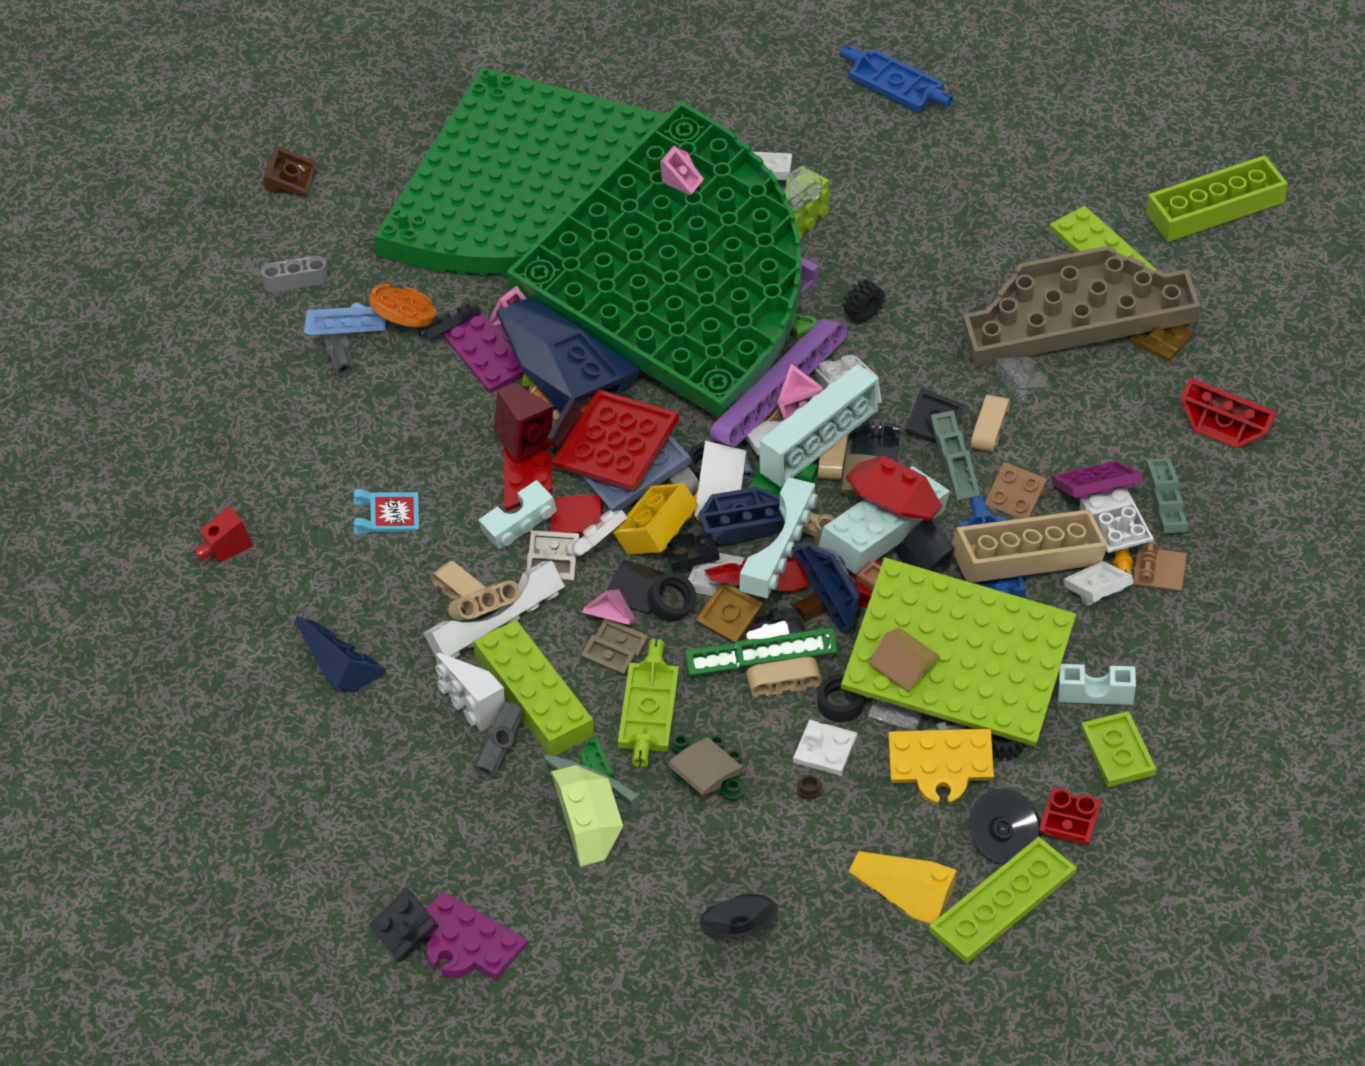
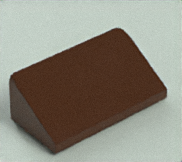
[791,592,827,622]

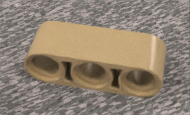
[971,394,1010,453]
[818,434,849,481]
[431,561,487,619]
[448,580,520,621]
[746,657,822,697]

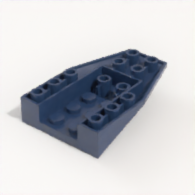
[496,296,641,413]

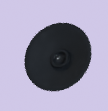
[969,789,1042,864]
[700,894,777,937]

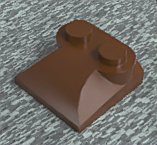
[263,146,317,196]

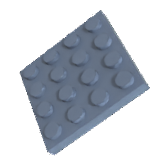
[580,401,692,512]

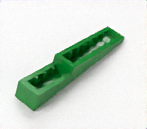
[684,628,837,678]

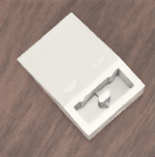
[814,355,882,403]
[1079,488,1154,553]
[435,653,505,731]

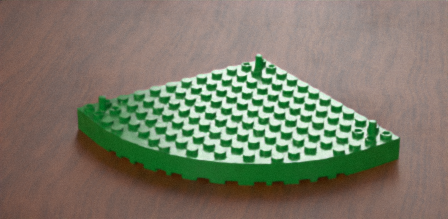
[374,67,666,277]
[507,101,802,418]

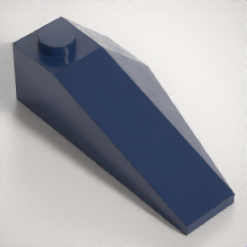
[295,616,386,691]

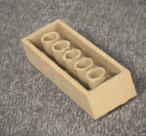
[951,510,1108,583]

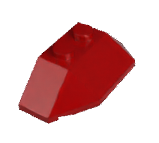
[1180,378,1277,448]
[846,455,942,521]

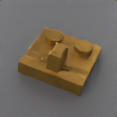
[1130,325,1195,363]
[696,582,765,644]

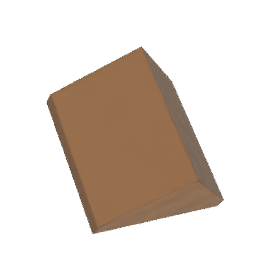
[869,627,940,693]

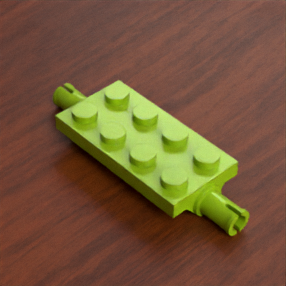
[618,639,679,767]

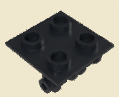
[851,421,901,462]

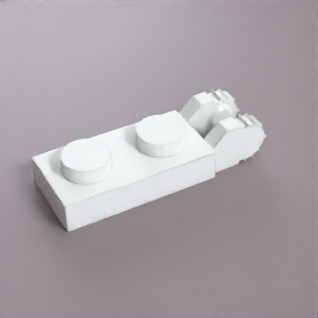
[565,510,628,556]

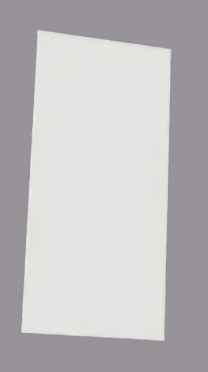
[694,441,746,516]

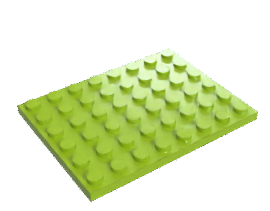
[841,557,1076,747]

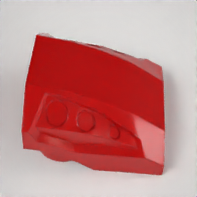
[1039,788,1102,845]

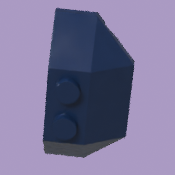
[698,487,785,545]
[791,542,860,633]

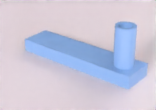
[304,303,386,335]

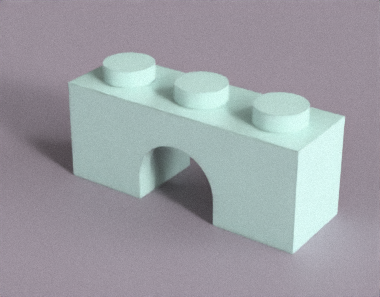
[478,480,557,550]
[1057,664,1136,705]

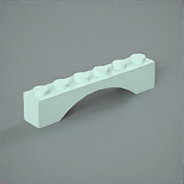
[739,477,818,598]

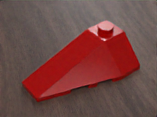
[704,553,808,593]

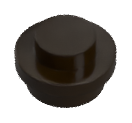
[797,775,822,799]

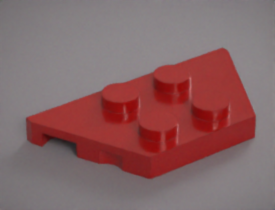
[504,446,552,512]

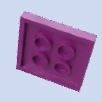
[1051,460,1143,499]

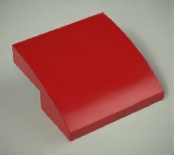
[551,495,603,538]

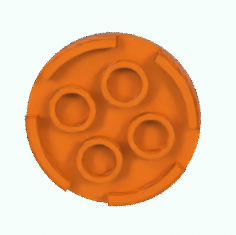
[369,284,437,327]

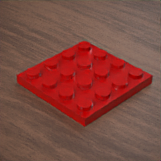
[552,390,680,492]

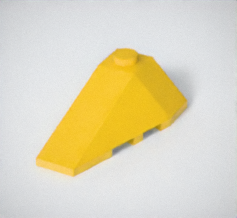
[849,851,957,925]

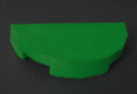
[580,736,614,778]

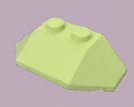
[551,765,623,867]

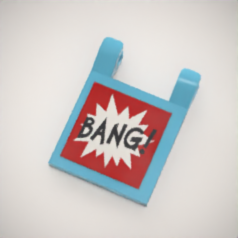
[353,489,419,534]

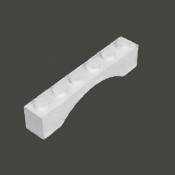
[423,561,565,658]

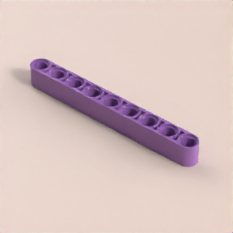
[710,319,847,446]

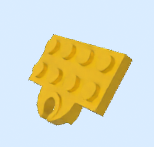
[888,729,994,805]

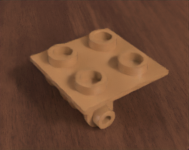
[985,462,1047,519]
[1133,540,1187,592]

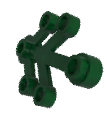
[671,734,746,801]

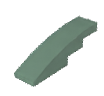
[930,410,980,501]
[1146,458,1188,534]
[544,754,639,815]

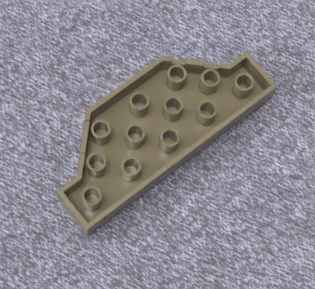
[963,246,1200,367]

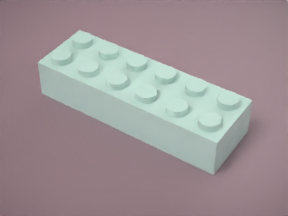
[760,364,879,487]
[819,466,950,574]

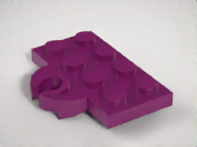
[443,312,524,394]
[426,891,528,981]

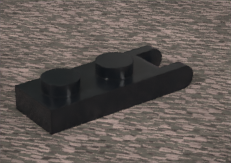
[419,303,481,338]

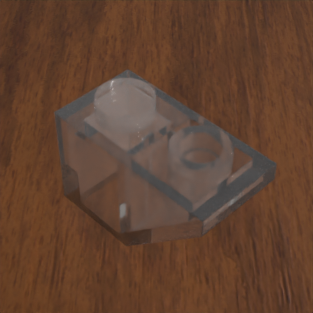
[786,165,822,212]

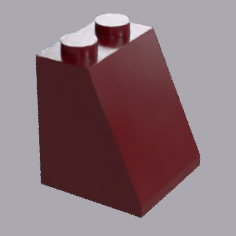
[494,383,554,461]

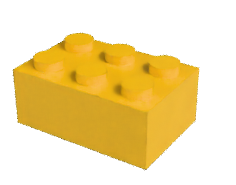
[613,483,698,555]

